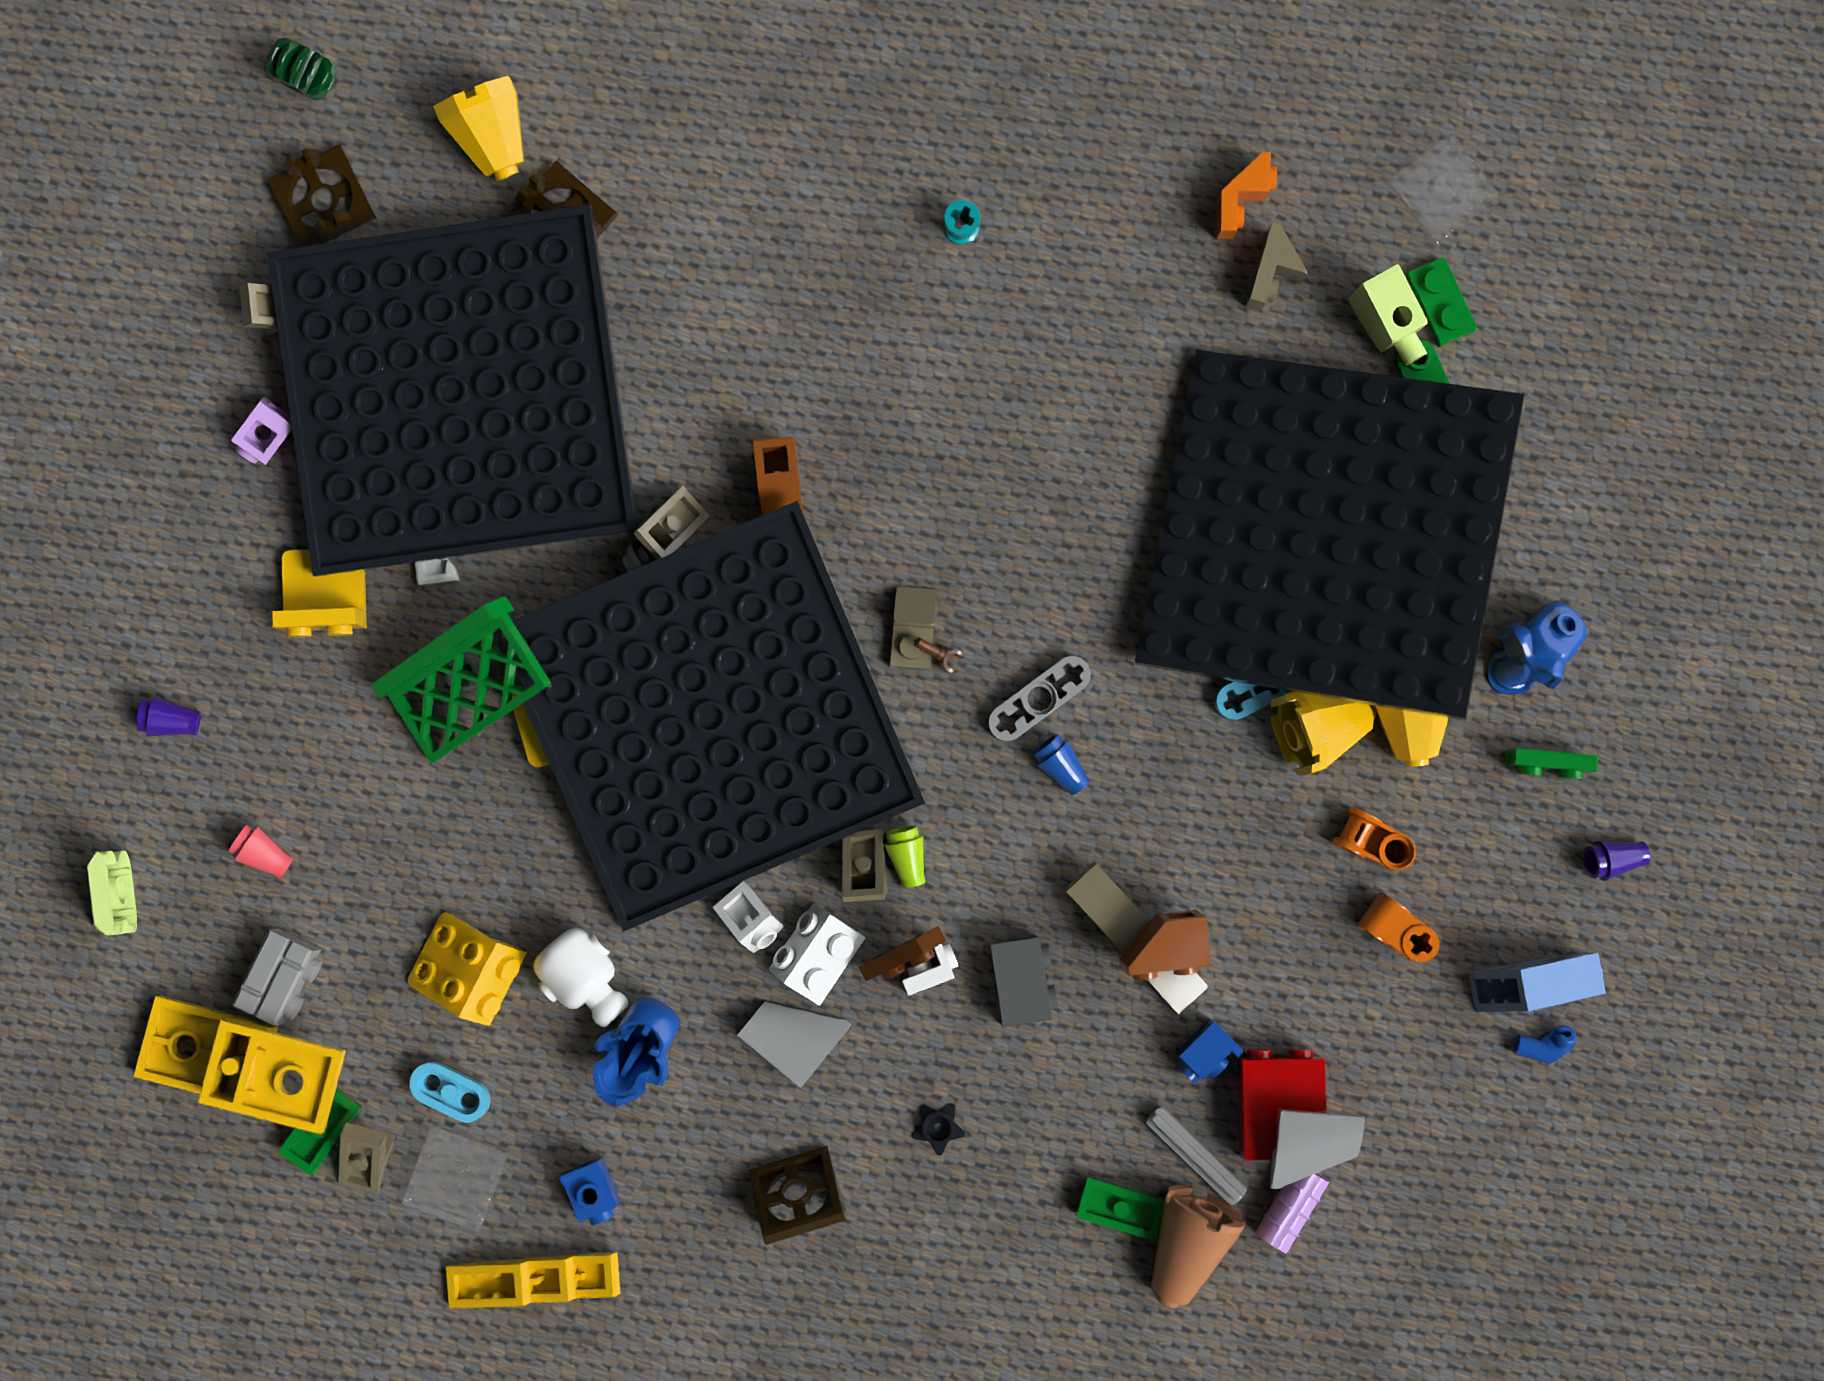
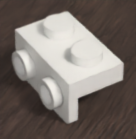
[769,903,866,1006]

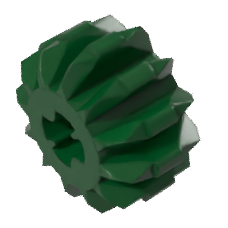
[264,38,338,100]

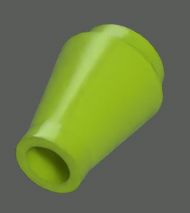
[884,825,926,888]

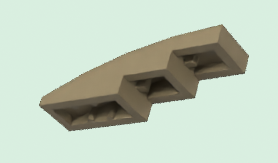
[1064,862,1208,1014]

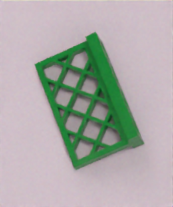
[371,596,552,764]

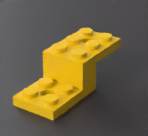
[133,995,346,1134]

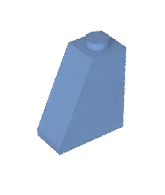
[1468,953,1606,1012]

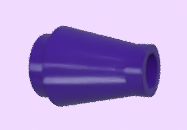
[136,696,201,737]
[1584,841,1650,881]

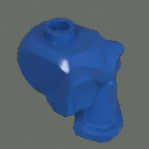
[1487,600,1587,695]
[593,997,681,1106]

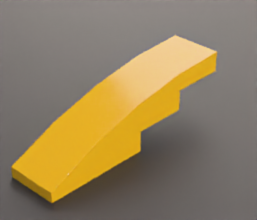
[446,1252,621,1308]

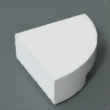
[415,558,460,586]

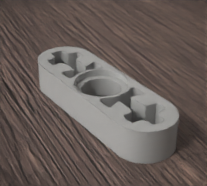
[988,656,1091,742]

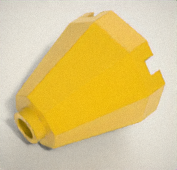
[433,76,524,181]
[1270,692,1376,776]
[1374,705,1448,767]

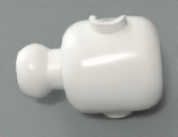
[533,928,629,1027]

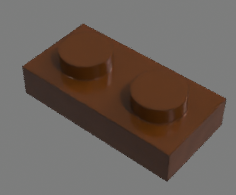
[859,926,946,981]

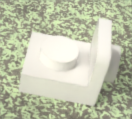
[712,881,784,953]
[902,943,959,996]

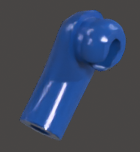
[1513,1025,1577,1064]

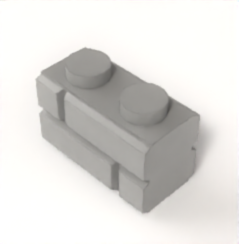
[232,928,322,1026]

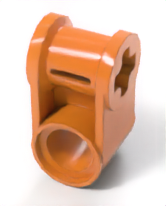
[1332,806,1416,870]
[1357,891,1439,962]

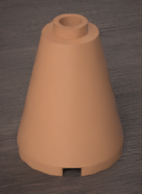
[1151,1185,1246,1308]

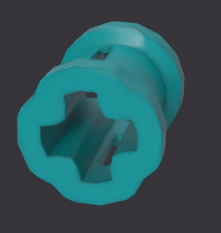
[944,200,980,245]

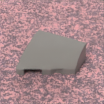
[737,1001,852,1088]
[1270,1109,1365,1189]

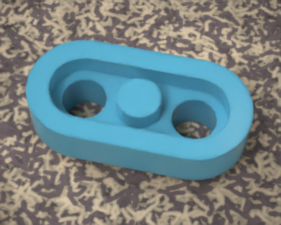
[410,1061,491,1123]

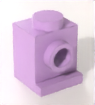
[231,397,292,465]

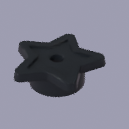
[912,1103,965,1156]

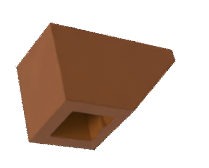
[753,436,804,515]
[1119,909,1211,980]

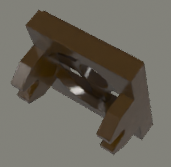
[267,144,377,247]
[506,161,618,239]
[749,1146,846,1245]

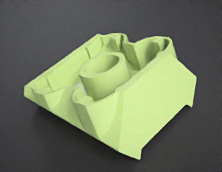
[86,851,137,936]

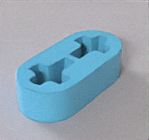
[1214,681,1287,721]

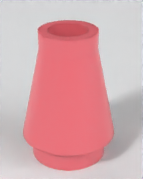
[228,825,294,879]

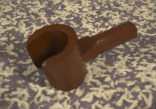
[914,637,964,674]

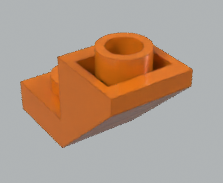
[1216,152,1277,240]

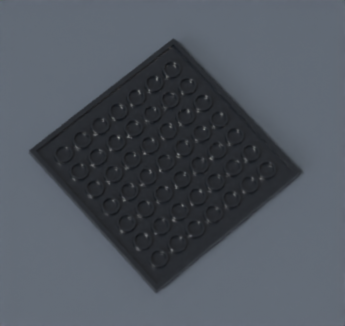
[267,205,638,577]
[1135,350,1525,721]
[493,501,925,932]

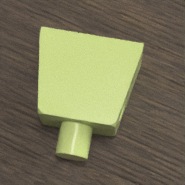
[1348,264,1428,366]

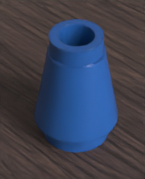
[1032,734,1090,796]

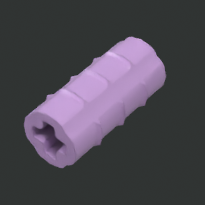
[1255,1173,1329,1253]

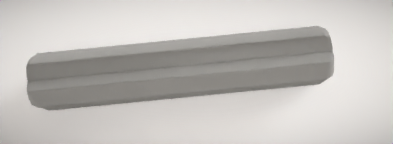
[1146,1106,1247,1205]

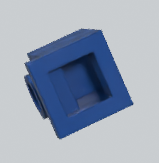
[1175,1019,1244,1084]
[559,1156,621,1226]

